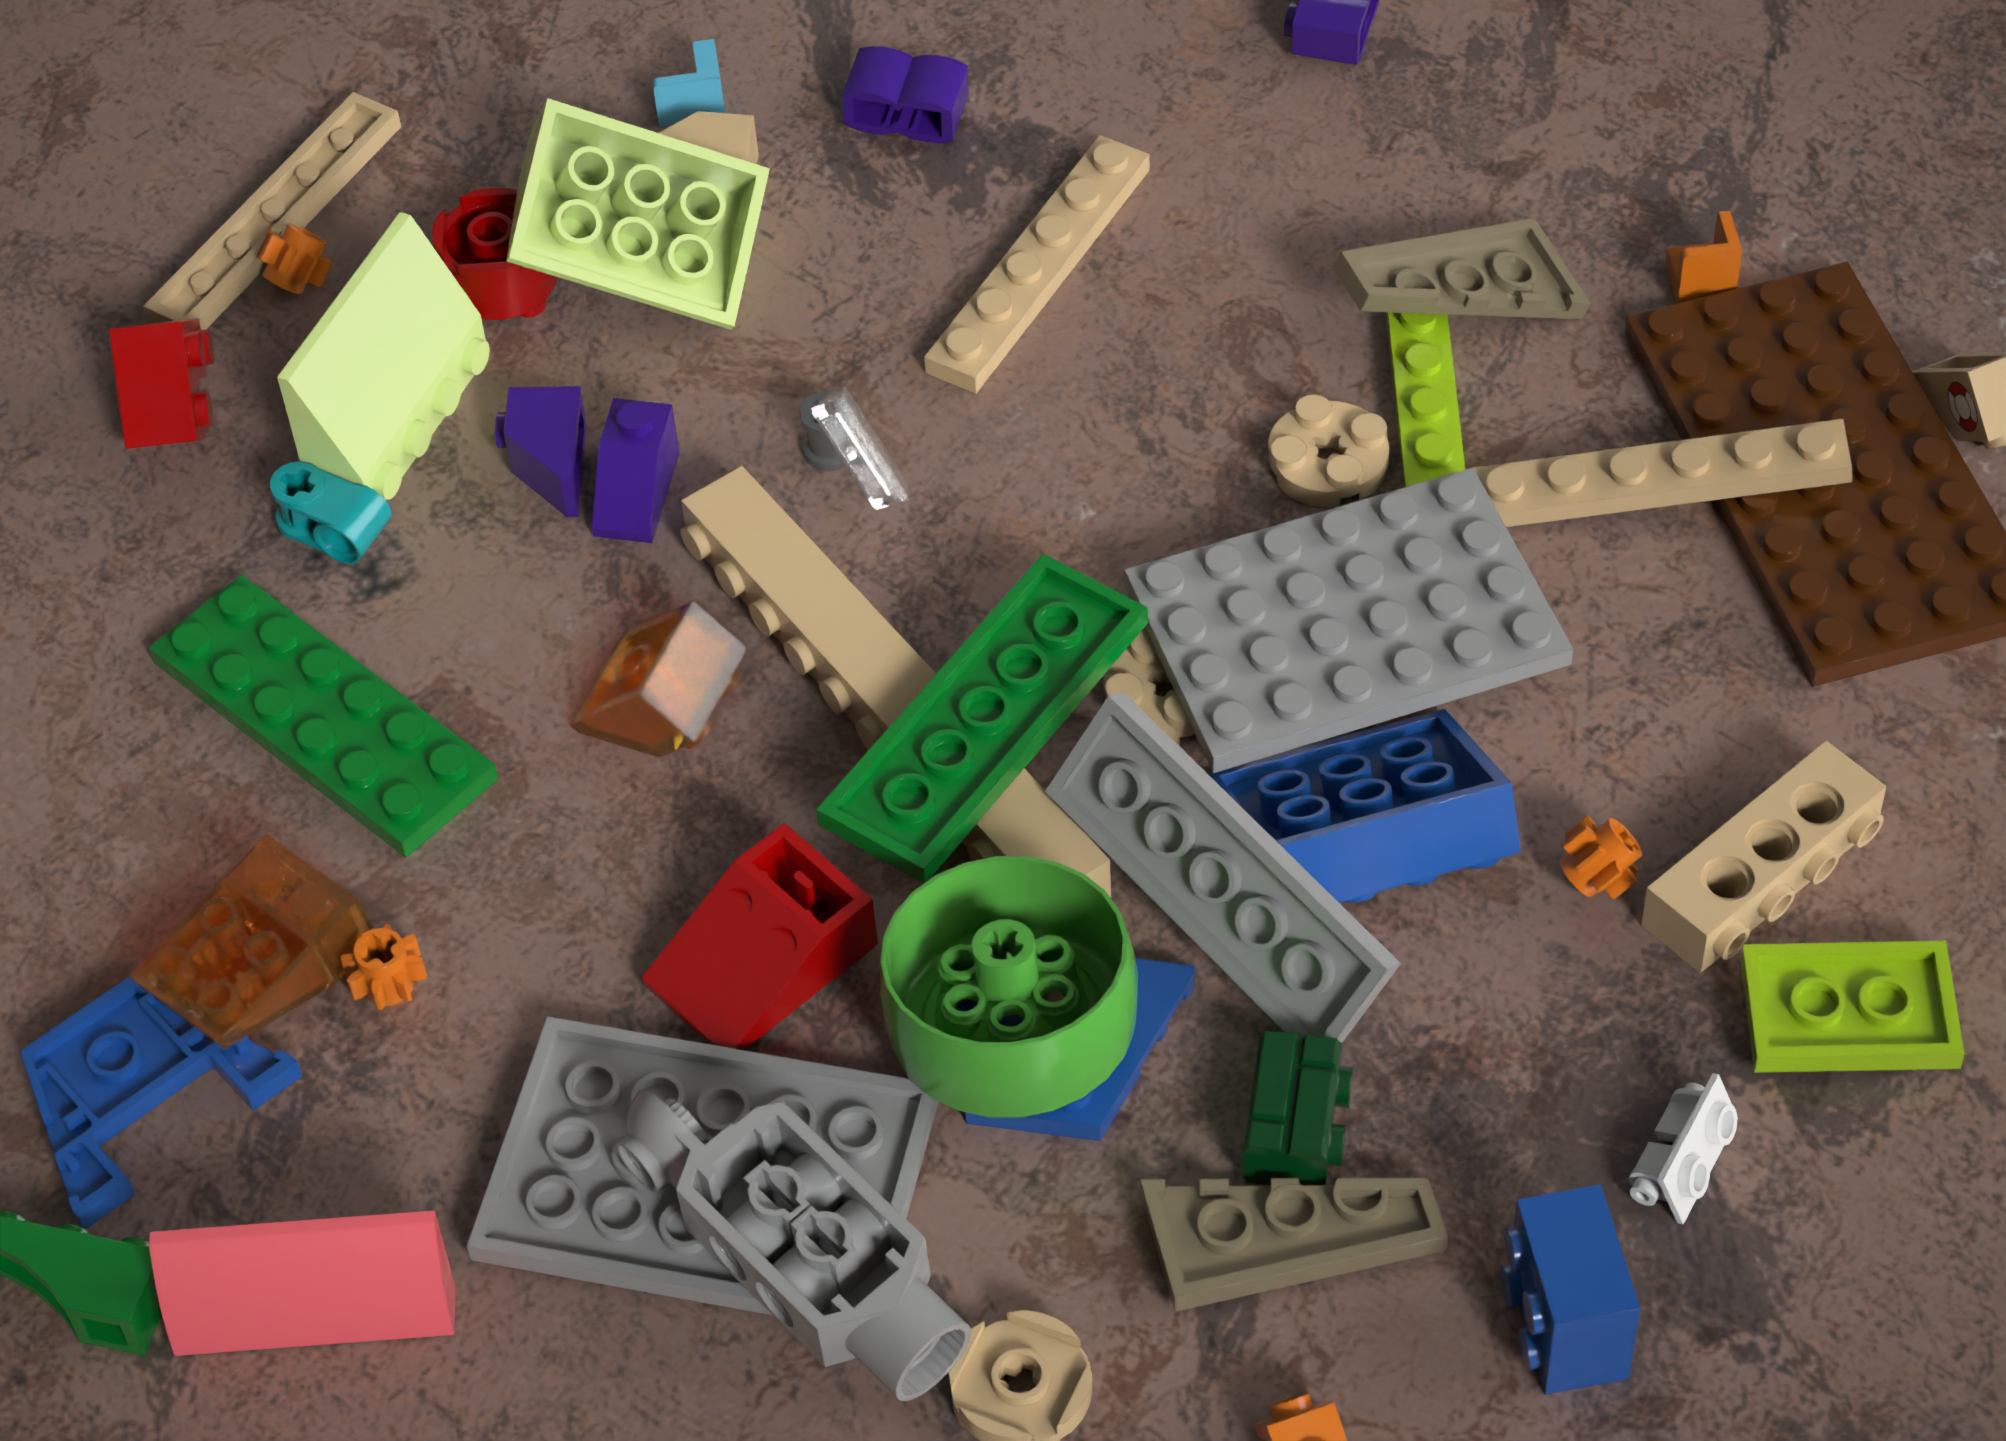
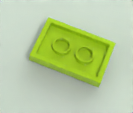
[1740,940,1965,1073]

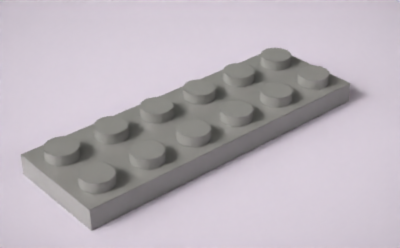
[1045,691,1401,1042]

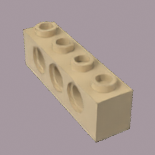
[1641,741,1886,974]

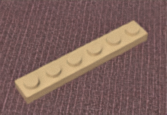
[143,92,401,330]
[924,135,1150,394]
[1473,419,1852,527]

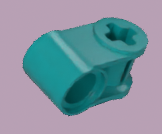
[270,461,392,564]

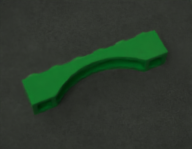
[0,1210,162,1356]

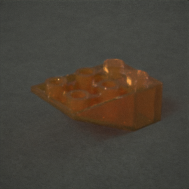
[129,834,375,1050]

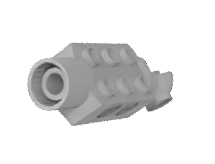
[616,1089,971,1401]

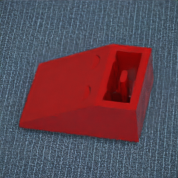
[641,823,878,1050]

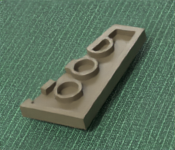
[1333,218,1591,319]
[1140,1178,1448,1312]

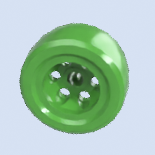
[878,856,1138,1118]

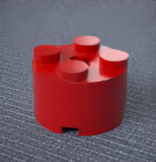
[432,187,557,320]

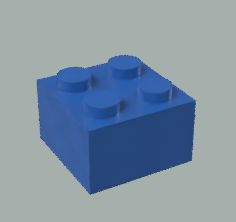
[1500,1184,1640,1395]

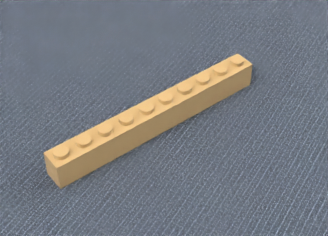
[681,466,1111,898]

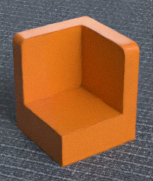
[1665,210,1742,304]

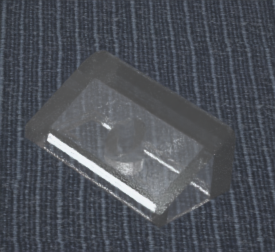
[811,386,910,510]

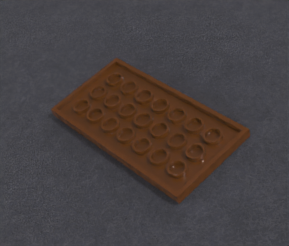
[1625,261,2006,687]

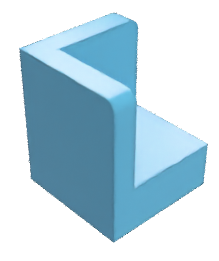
[652,39,725,127]

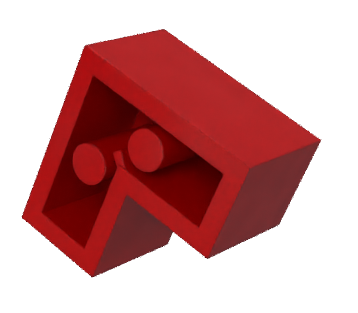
[109,318,214,449]

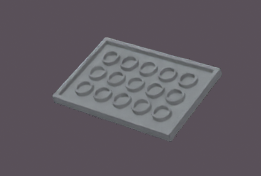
[1124,468,1573,773]
[467,1017,939,1315]

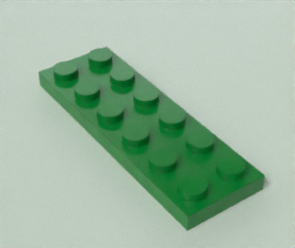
[816,554,1148,884]
[149,574,499,858]

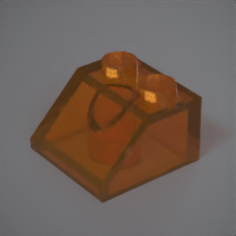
[569,601,747,757]

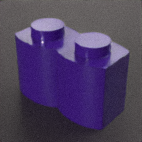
[1284,0,1380,65]
[842,46,969,143]

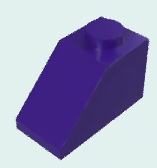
[495,386,587,517]
[592,398,680,543]

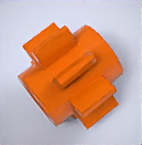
[257,223,333,295]
[1559,816,1642,900]
[340,924,427,1010]

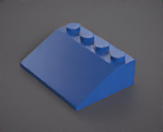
[1207,709,1521,903]

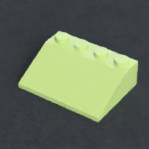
[506,98,770,330]
[277,212,490,500]

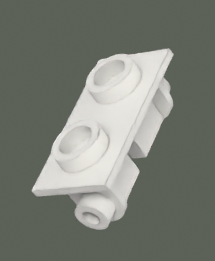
[1629,1073,1738,1224]

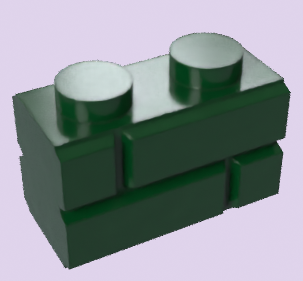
[1243,1030,1353,1186]

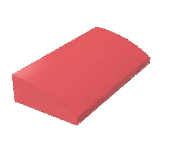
[149,1210,456,1356]

